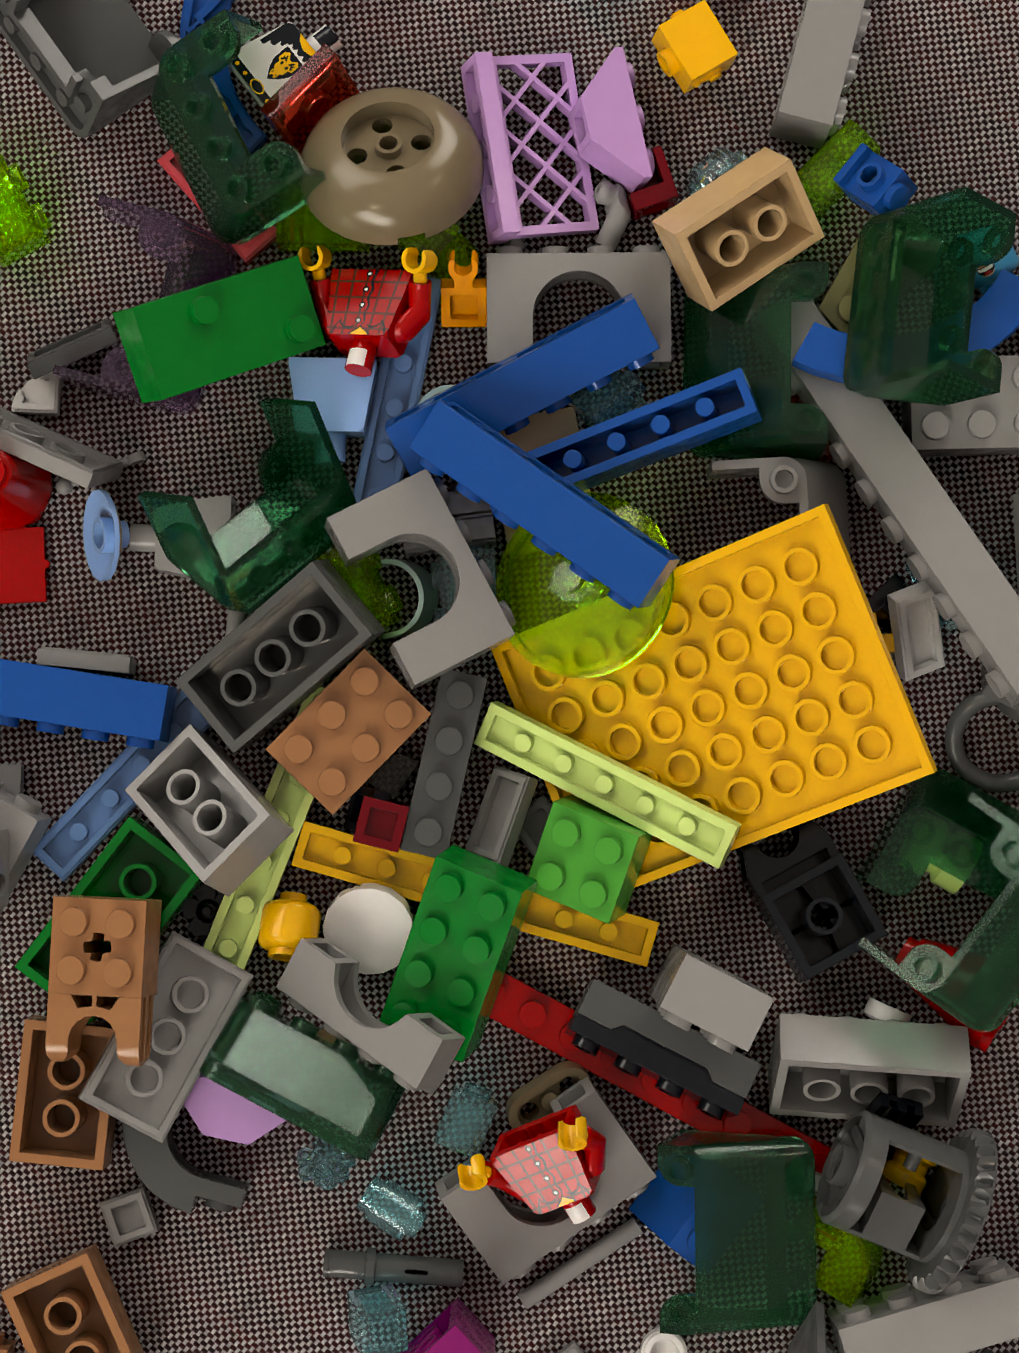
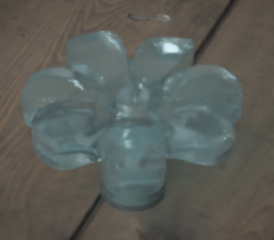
[297,1138,356,1190]

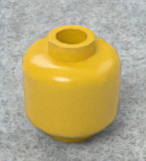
[258,891,321,962]

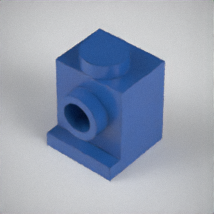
[833,143,918,225]

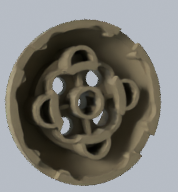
[300,87,484,245]

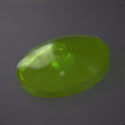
[495,492,674,679]

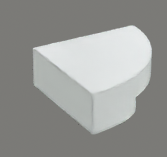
[11,368,62,416]

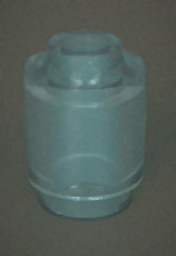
[356,1175,428,1241]

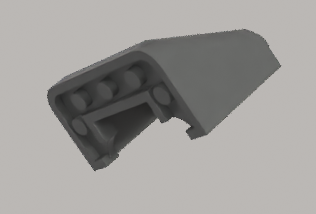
[0,0,191,138]

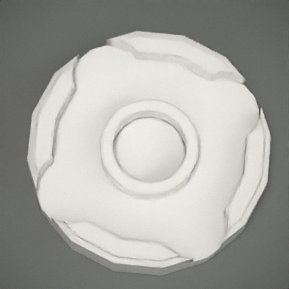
[323,883,414,975]

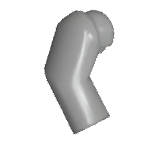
[593,180,631,251]

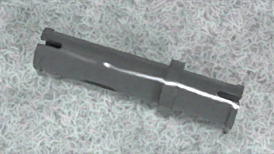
[323,1247,464,1288]

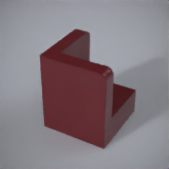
[626,145,679,221]
[353,795,410,853]

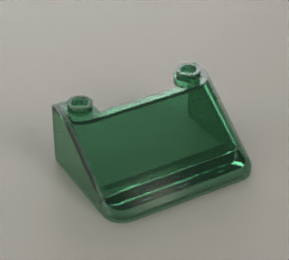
[683,261,829,460]
[657,1130,817,1335]

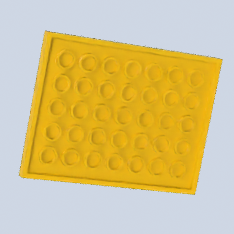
[491,504,938,888]

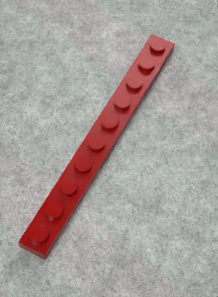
[489,972,891,1193]

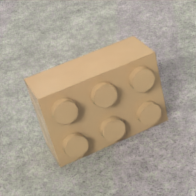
[652,147,825,311]

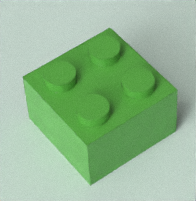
[528,795,653,924]

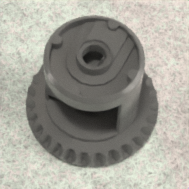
[816,1110,998,1295]

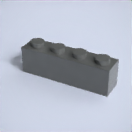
[400,670,488,858]

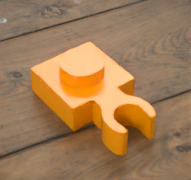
[441,250,487,327]

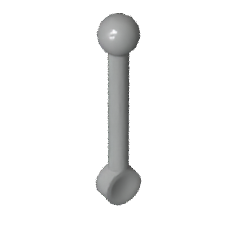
[55,451,146,495]

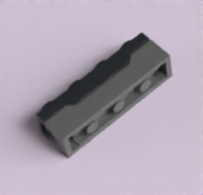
[564,979,762,1121]

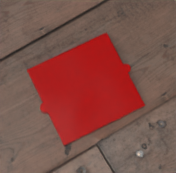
[0,527,51,604]

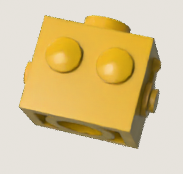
[651,0,738,94]

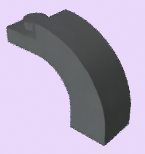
[122,1122,250,1214]

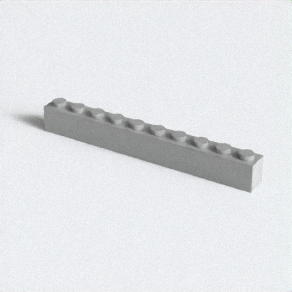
[754,289,1019,707]

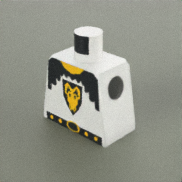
[226,22,342,136]

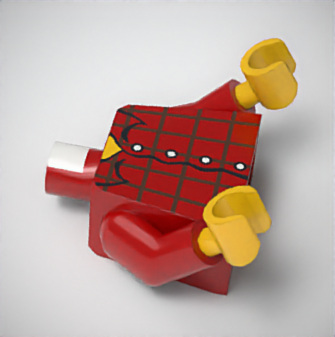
[297,245,438,377]
[457,1104,607,1224]

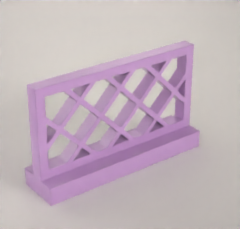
[460,51,600,245]

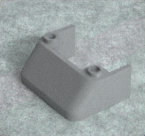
[706,457,851,558]

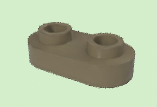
[506,1061,592,1129]

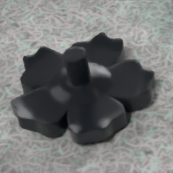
[181,883,224,938]

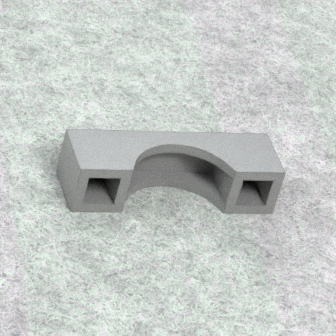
[276,938,465,1091]

